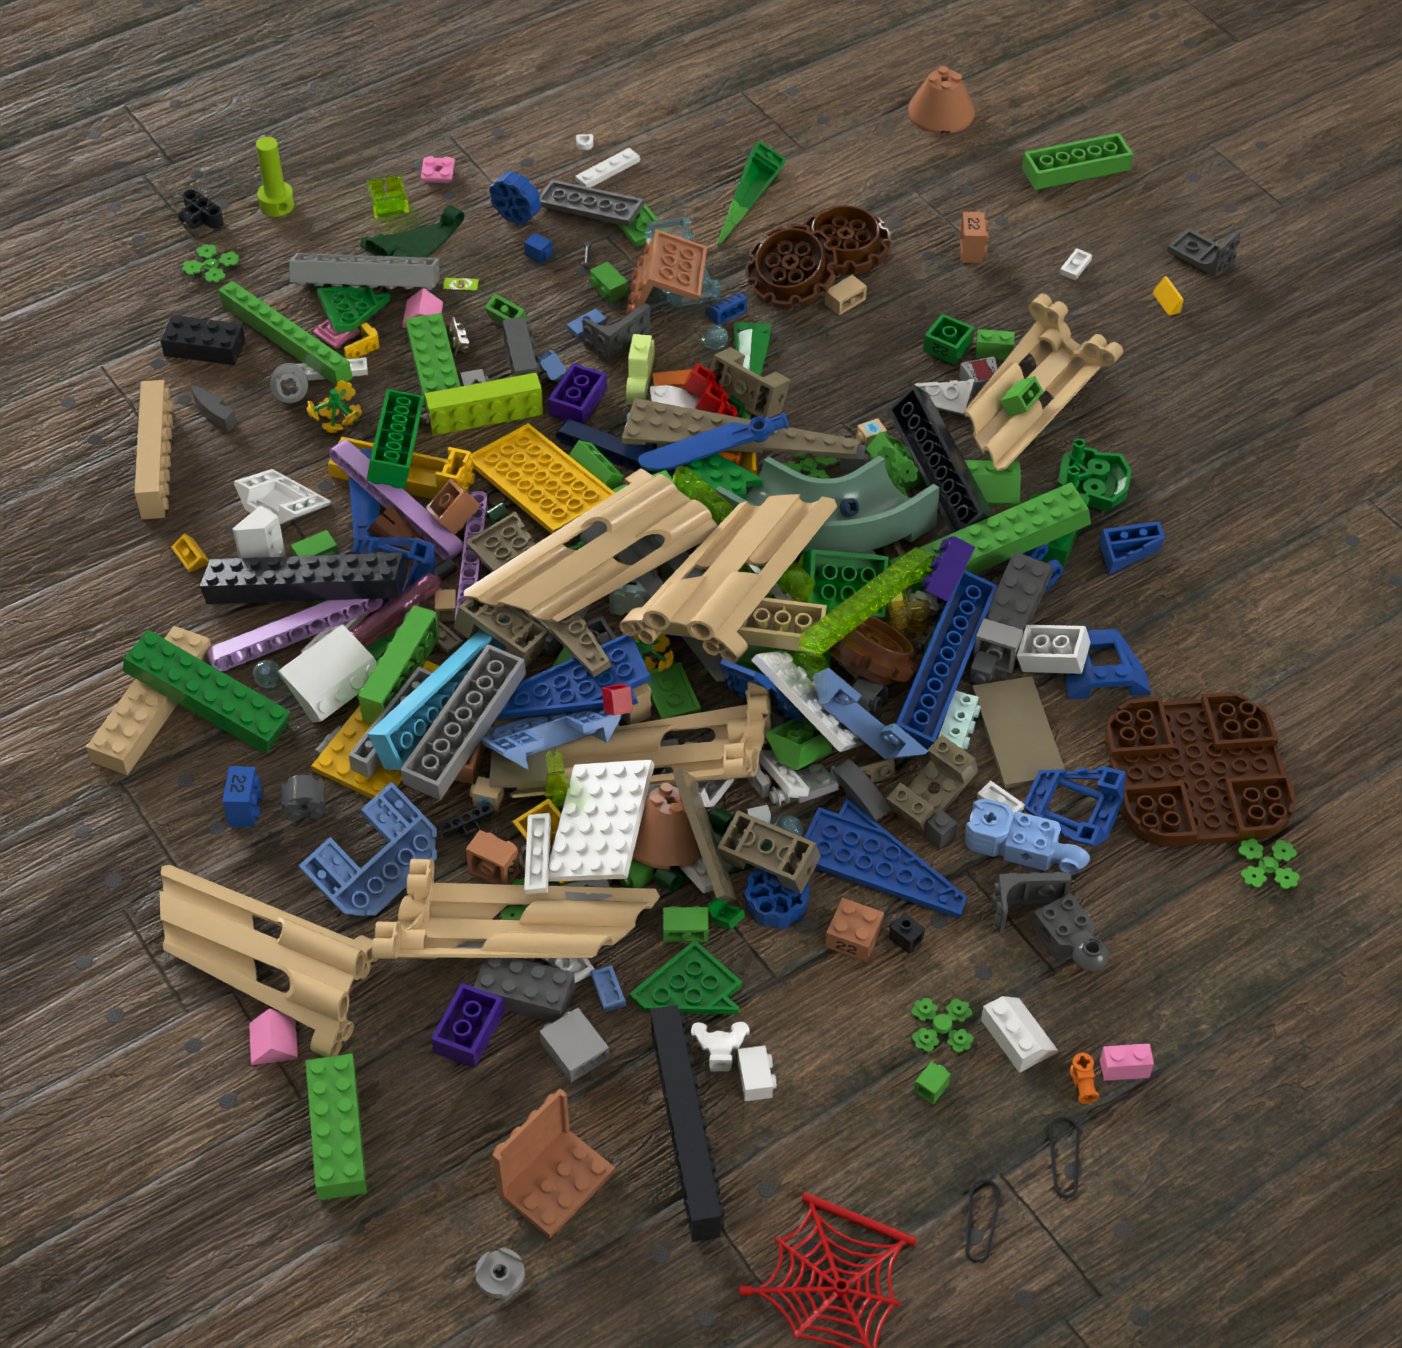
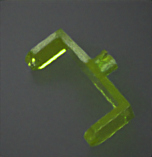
[544,750,570,812]

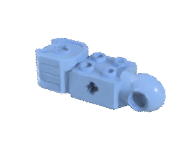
[964,798,1090,874]

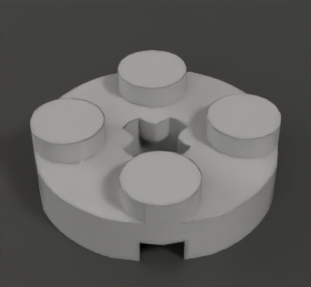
[904,589,944,616]
[475,1248,525,1300]

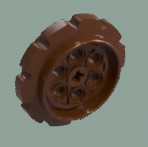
[803,205,891,274]
[746,224,838,309]
[823,610,919,685]

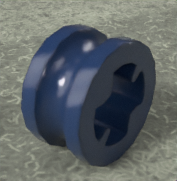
[839,498,859,517]

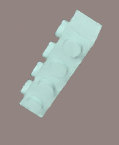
[938,691,981,750]

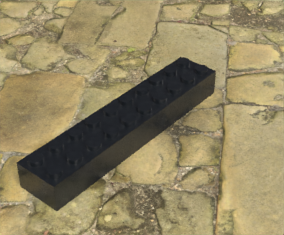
[888,385,994,533]
[200,553,408,604]
[650,1005,725,1242]

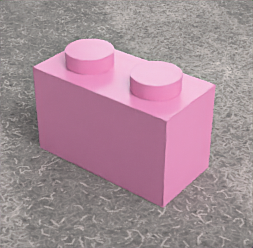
[1100,1044,1154,1081]

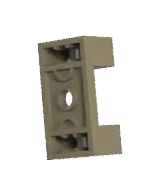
[710,347,791,418]
[453,598,549,667]
[887,734,978,835]
[717,811,821,894]

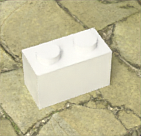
[737,1046,777,1101]

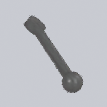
[583,241,591,268]

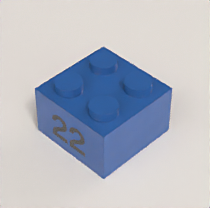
[222,766,264,827]

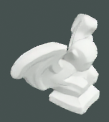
[691,1022,750,1072]

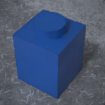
[524,232,553,264]

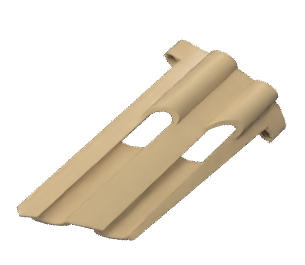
[964,294,1123,471]
[464,469,718,622]
[619,494,837,663]
[510,682,771,798]
[372,859,660,959]
[160,865,378,1057]

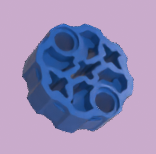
[489,171,541,225]
[744,869,810,929]

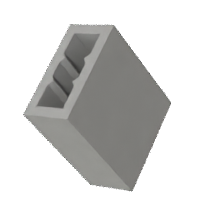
[540,1008,610,1082]

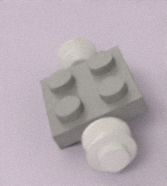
[769,763,841,807]

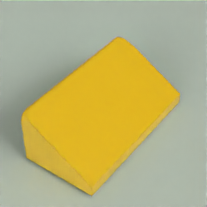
[1153,276,1184,315]
[741,452,756,475]
[171,533,209,573]

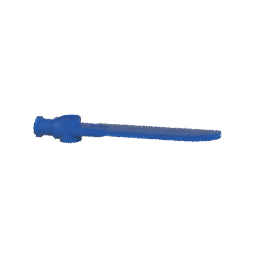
[638,412,789,472]
[349,448,380,542]

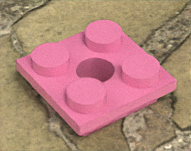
[421,156,455,183]
[313,319,360,349]

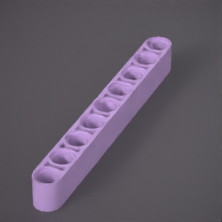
[329,440,464,560]
[455,491,488,638]
[206,599,383,672]

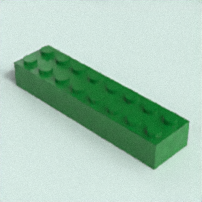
[366,389,424,489]
[123,630,291,754]

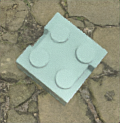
[609,579,651,615]

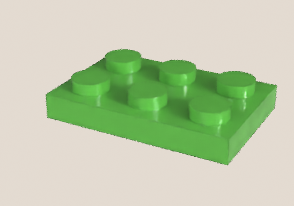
[618,204,667,247]
[647,662,701,719]

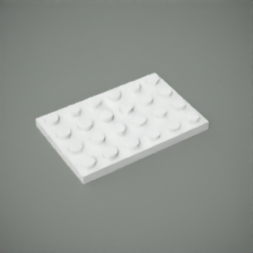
[752,651,865,752]
[549,760,655,882]

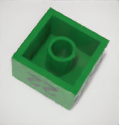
[923,314,975,365]

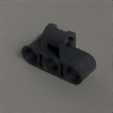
[178,190,224,229]

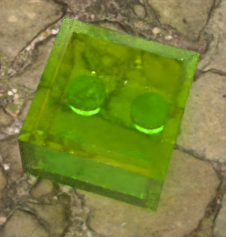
[366,174,409,218]

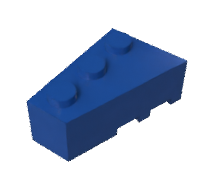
[1098,521,1165,575]

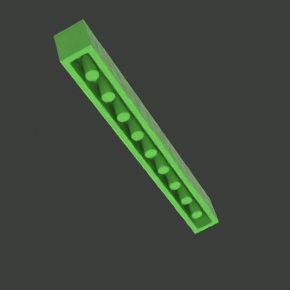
[218,281,353,386]

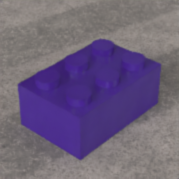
[548,363,607,424]
[920,536,975,602]
[431,983,504,1068]

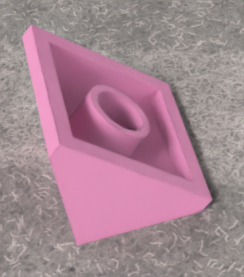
[402,288,443,328]
[249,1008,298,1065]

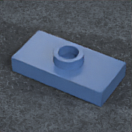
[567,309,607,338]
[590,965,626,1013]

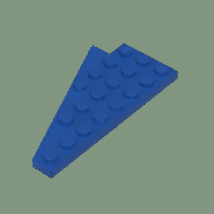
[495,634,652,720]
[804,799,968,919]

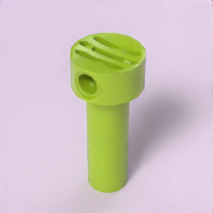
[256,137,295,217]

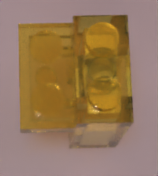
[883,571,930,639]

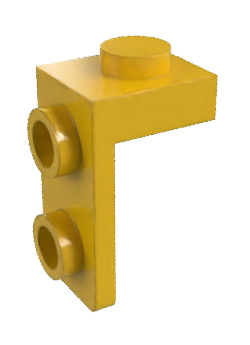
[344,322,380,359]

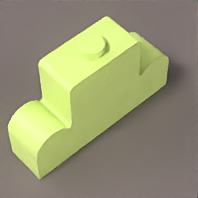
[626,334,655,405]

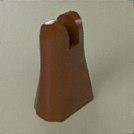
[367,505,425,552]

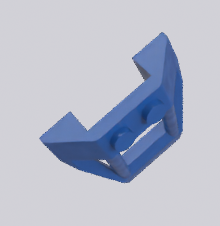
[352,537,436,619]
[1065,629,1151,699]
[720,659,804,722]
[1024,767,1126,847]

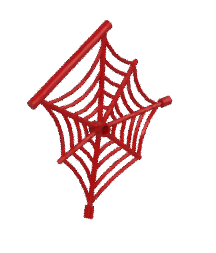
[739,1192,917,1348]

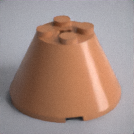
[908,66,975,133]
[633,783,701,869]

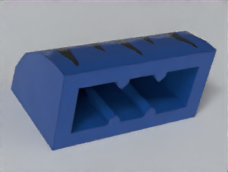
[705,293,747,326]

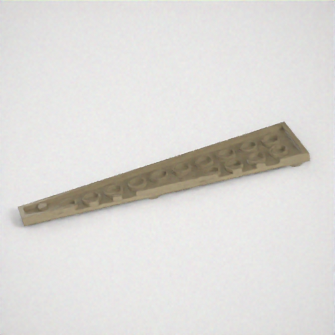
[621,398,859,459]
[466,512,611,677]

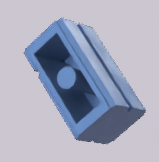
[537,350,567,381]

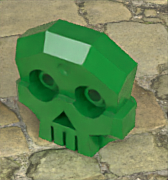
[1056,438,1132,511]

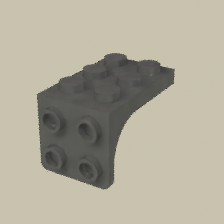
[1167,228,1240,277]
[583,303,650,363]
[991,872,1071,934]

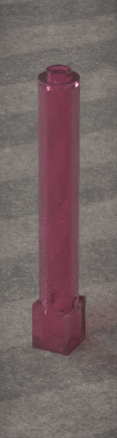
[350,572,441,646]

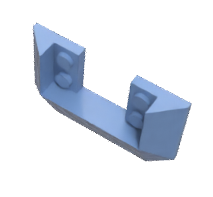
[813,668,928,759]
[481,708,622,770]
[298,782,437,916]

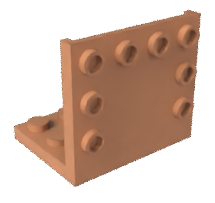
[626,229,707,315]
[492,1089,615,1238]

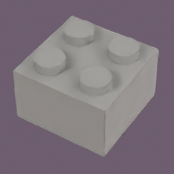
[972,618,1023,674]

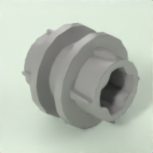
[270,363,308,403]

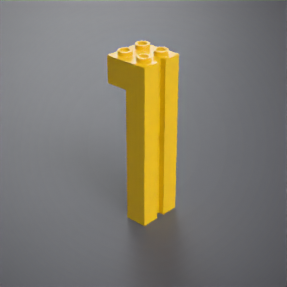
[328,437,475,499]

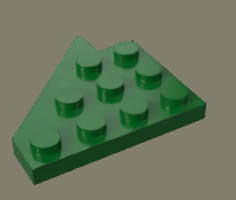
[317,285,390,333]
[686,453,763,503]
[629,940,742,1014]

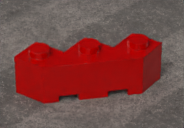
[683,363,738,417]

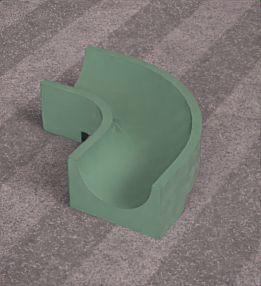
[715,456,939,553]

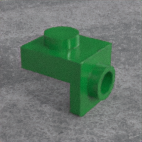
[706,897,745,930]

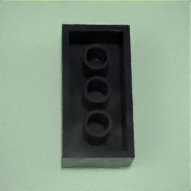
[160,315,245,365]

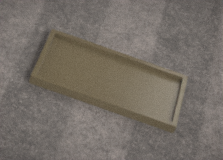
[972,677,1065,789]
[490,716,556,788]
[672,769,738,903]

